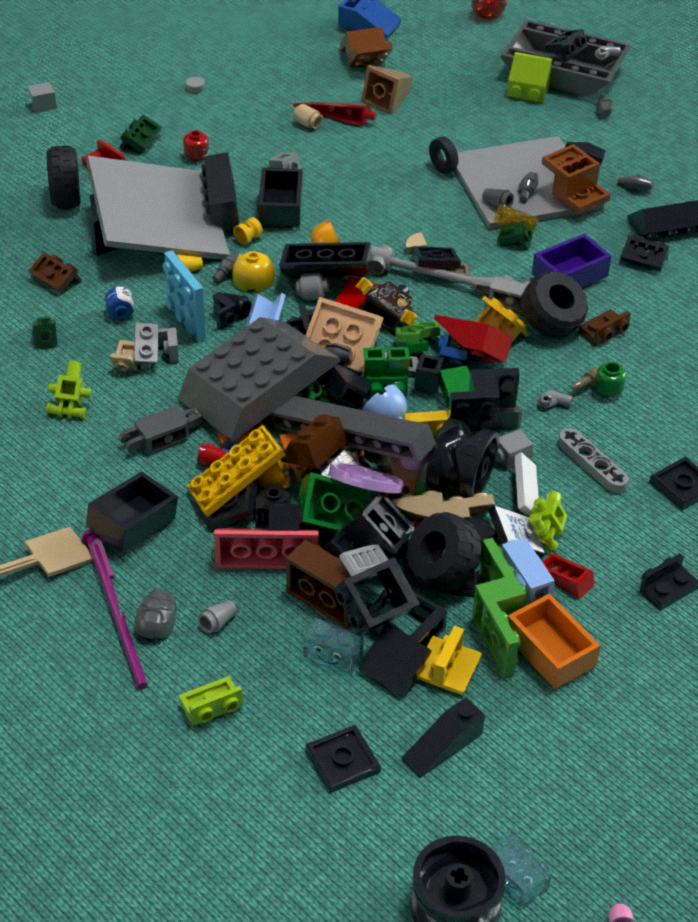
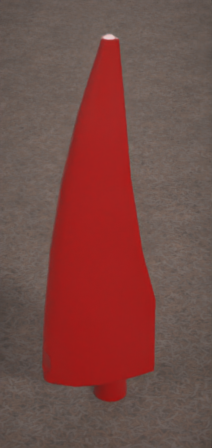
[293,102,377,125]

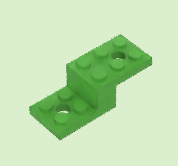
[472,538,527,678]

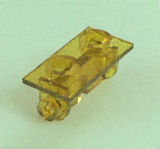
[493,204,539,234]

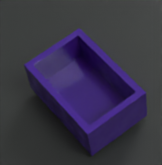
[532,233,612,287]

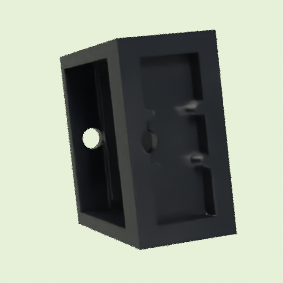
[333,558,420,636]
[366,589,447,647]

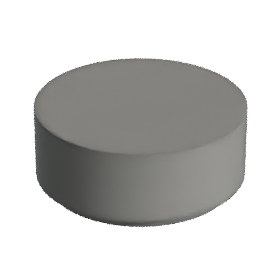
[186,77,205,93]

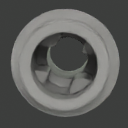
[198,600,237,633]

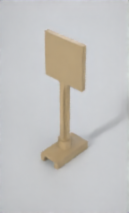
[0,527,94,577]

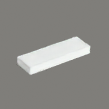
[514,453,539,517]

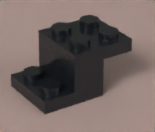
[448,367,520,431]
[325,492,415,585]

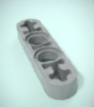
[558,428,629,494]

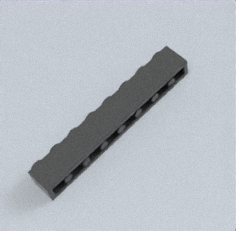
[268,396,436,463]

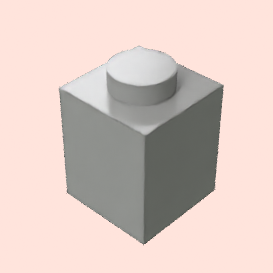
[496,429,533,470]

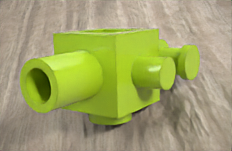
[46,361,92,419]
[529,491,567,551]

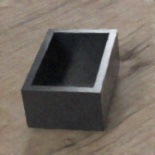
[258,168,303,227]
[86,471,178,552]

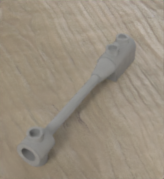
[371,245,531,313]

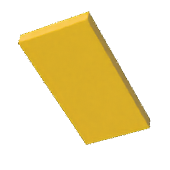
[187,425,286,517]

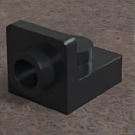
[213,292,237,330]

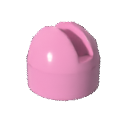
[608,904,634,922]

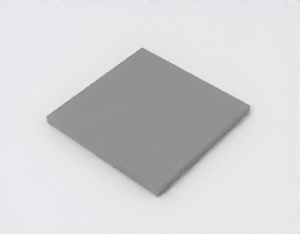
[454,136,604,229]
[86,156,230,260]

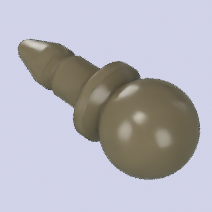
[571,367,598,390]

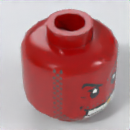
[183,130,209,161]

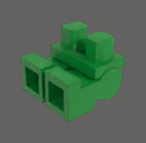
[363,347,410,399]

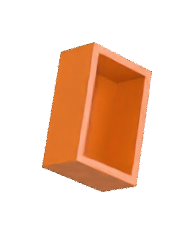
[508,593,600,689]

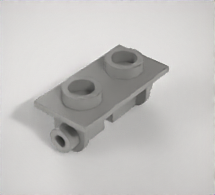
[134,323,158,370]

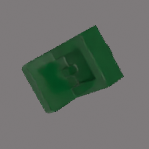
[497,221,533,250]
[32,316,58,348]

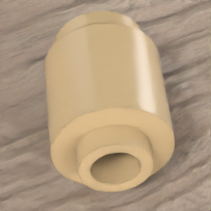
[293,104,323,129]

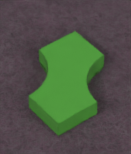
[395,321,440,342]

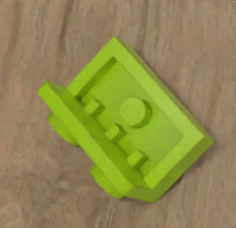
[179,676,243,726]

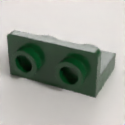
[119,114,162,154]

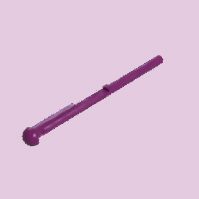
[81,529,148,690]

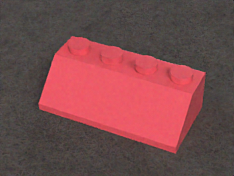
[214,528,318,569]

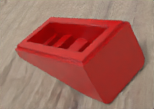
[542,553,594,599]

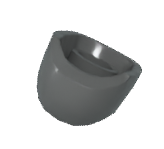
[135,590,177,639]

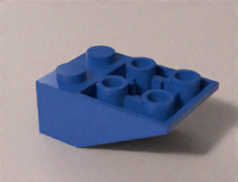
[338,0,401,38]

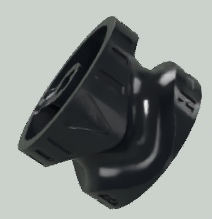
[425,417,499,498]
[410,835,506,922]

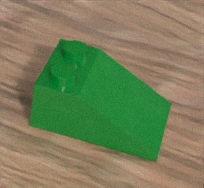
[298,472,379,535]

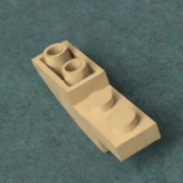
[392,491,495,522]

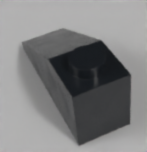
[402,697,485,778]

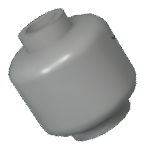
[296,272,329,302]

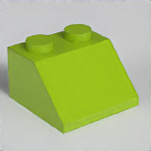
[507,52,552,103]

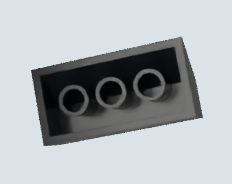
[201,152,240,233]
[627,200,698,239]
[279,242,373,278]

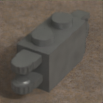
[118,405,202,456]

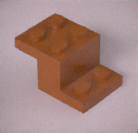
[339,27,393,68]
[541,144,611,215]

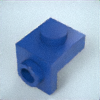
[437,333,470,366]

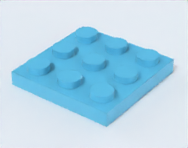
[163,250,206,342]

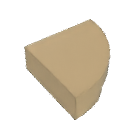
[406,232,427,253]

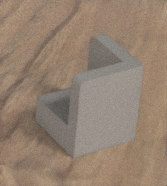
[28,82,57,113]

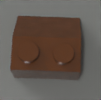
[281,414,348,469]

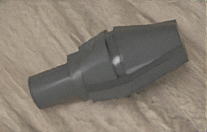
[596,95,614,117]
[518,172,539,202]
[618,175,654,191]
[212,253,241,283]
[324,343,353,364]

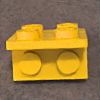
[475,296,530,342]
[416,626,482,695]

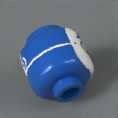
[104,287,135,319]

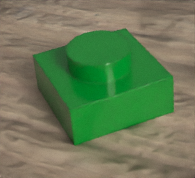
[398,339,429,355]

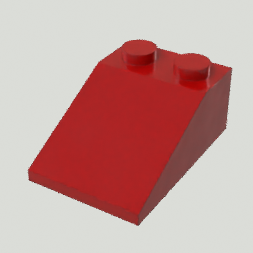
[434,314,513,364]

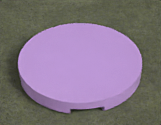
[328,463,403,493]

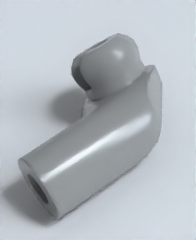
[595,46,620,60]
[539,391,573,408]

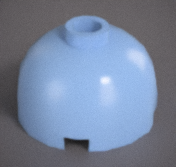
[362,384,407,419]

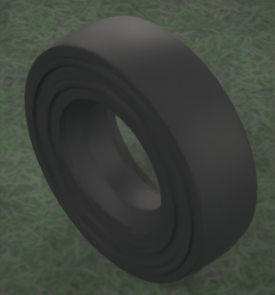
[429,137,459,173]

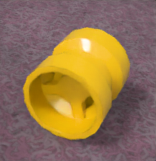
[233,217,263,245]

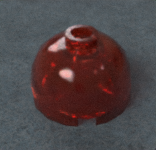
[471,0,508,20]

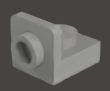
[268,152,302,169]
[158,328,179,363]

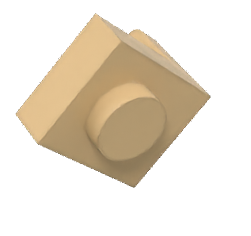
[110,340,139,371]

